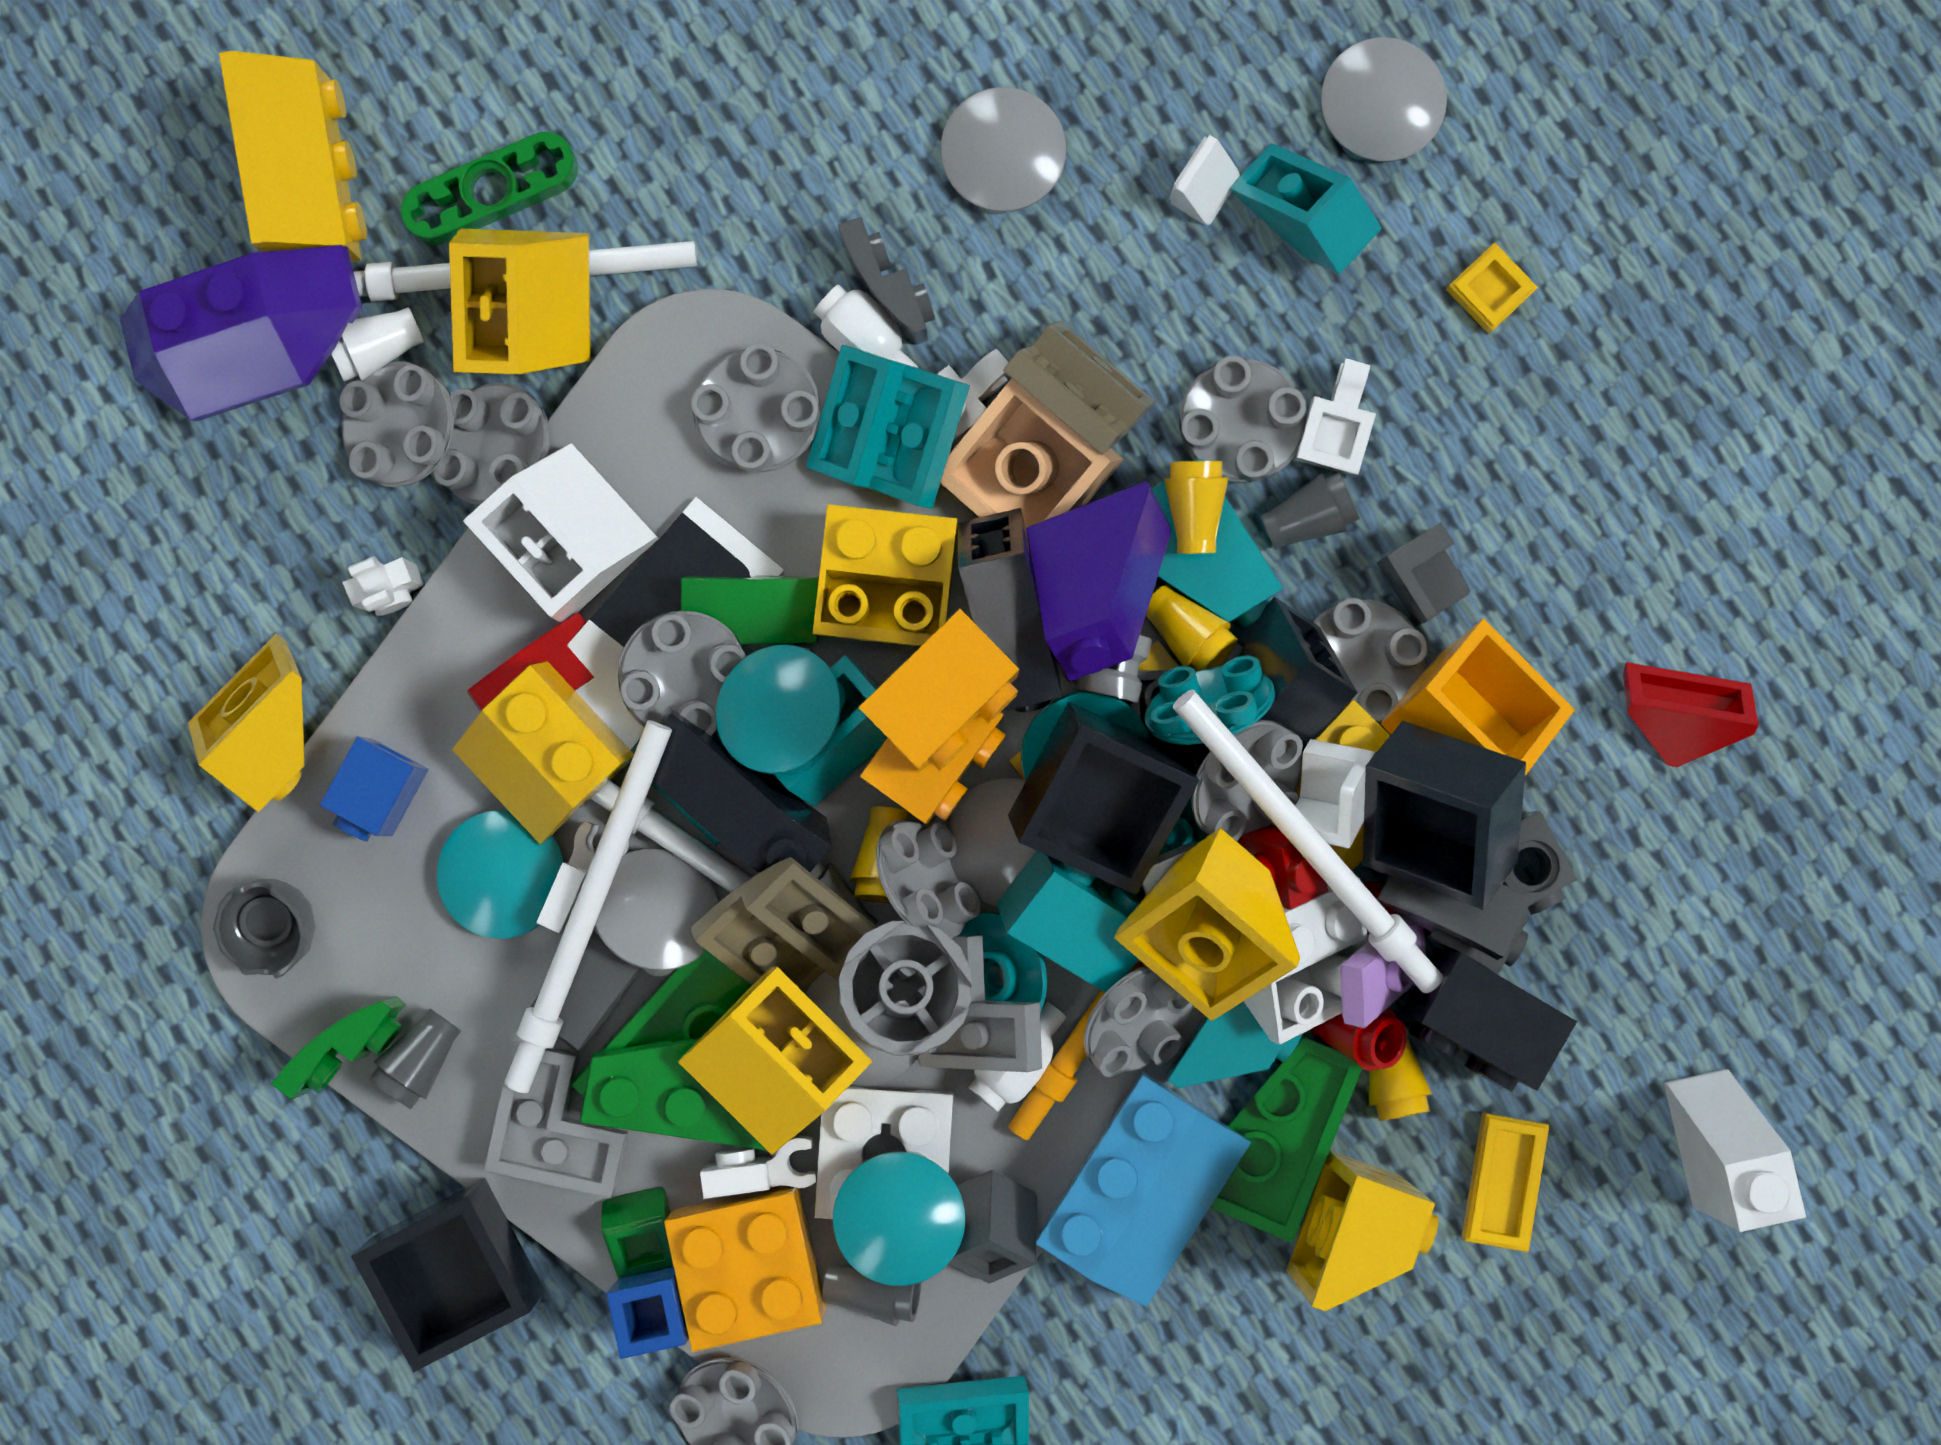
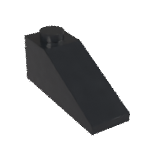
[632,708,832,873]

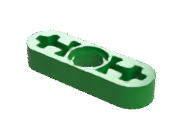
[401,132,578,245]

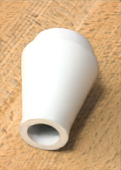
[331,307,424,381]

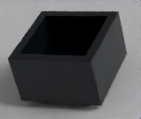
[1008,701,1200,895]
[1362,721,1526,910]
[1399,948,1577,1092]
[351,1178,545,1373]

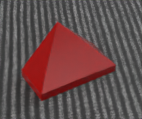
[1623,662,1759,767]

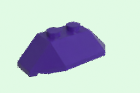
[120,245,363,421]

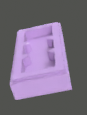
[1340,915,1426,1028]

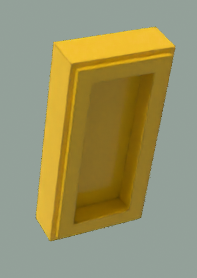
[1461,1112,1549,1252]

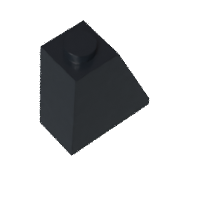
[958,508,1062,712]
[1192,597,1358,764]

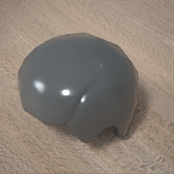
[213,879,316,978]

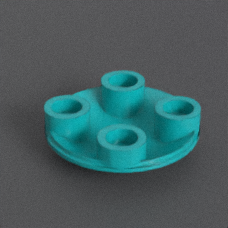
[716,645,845,775]
[1145,656,1275,744]
[436,810,564,939]
[833,1151,965,1286]

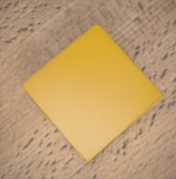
[1446,242,1538,334]

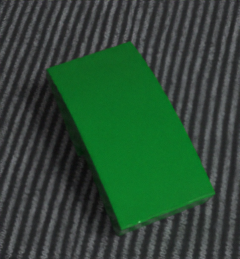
[681,575,819,644]
[271,997,406,1100]

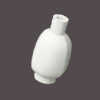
[813,284,918,368]
[968,1001,1067,1112]

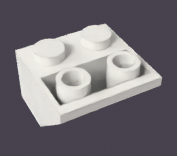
[463,443,659,623]
[1244,877,1368,1045]

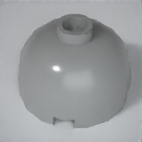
[838,921,972,1056]

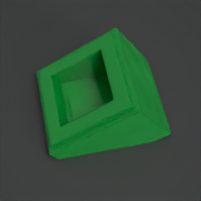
[601,1187,673,1279]

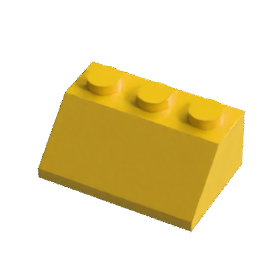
[219,51,367,262]
[1286,1150,1439,1311]

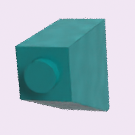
[1152,458,1283,629]

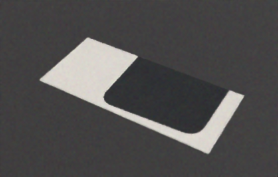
[567,497,784,750]

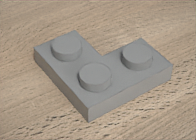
[919,935,1042,1073]
[484,1041,628,1199]

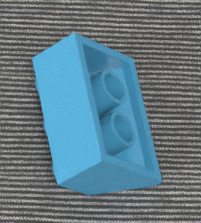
[1036,1071,1251,1307]

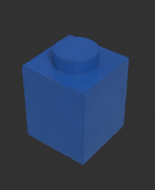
[320,736,429,842]
[606,1266,689,1359]

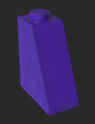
[1026,481,1171,681]

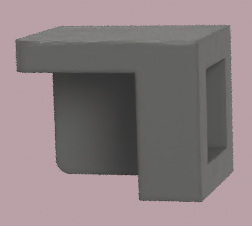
[1377,522,1470,626]
[948,1170,1037,1284]

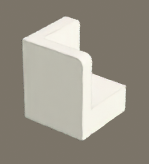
[1295,739,1375,848]

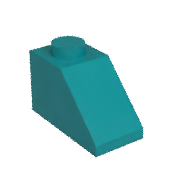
[1230,143,1382,275]
[1165,1001,1303,1088]

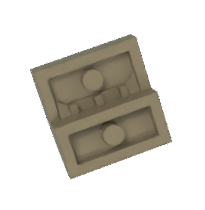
[1003,321,1156,455]
[691,857,877,993]

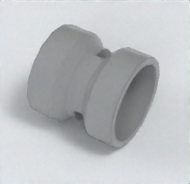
[1074,635,1152,704]

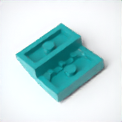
[806,344,970,509]
[897,1375,1029,1445]

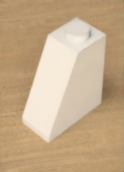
[1664,1069,1806,1232]

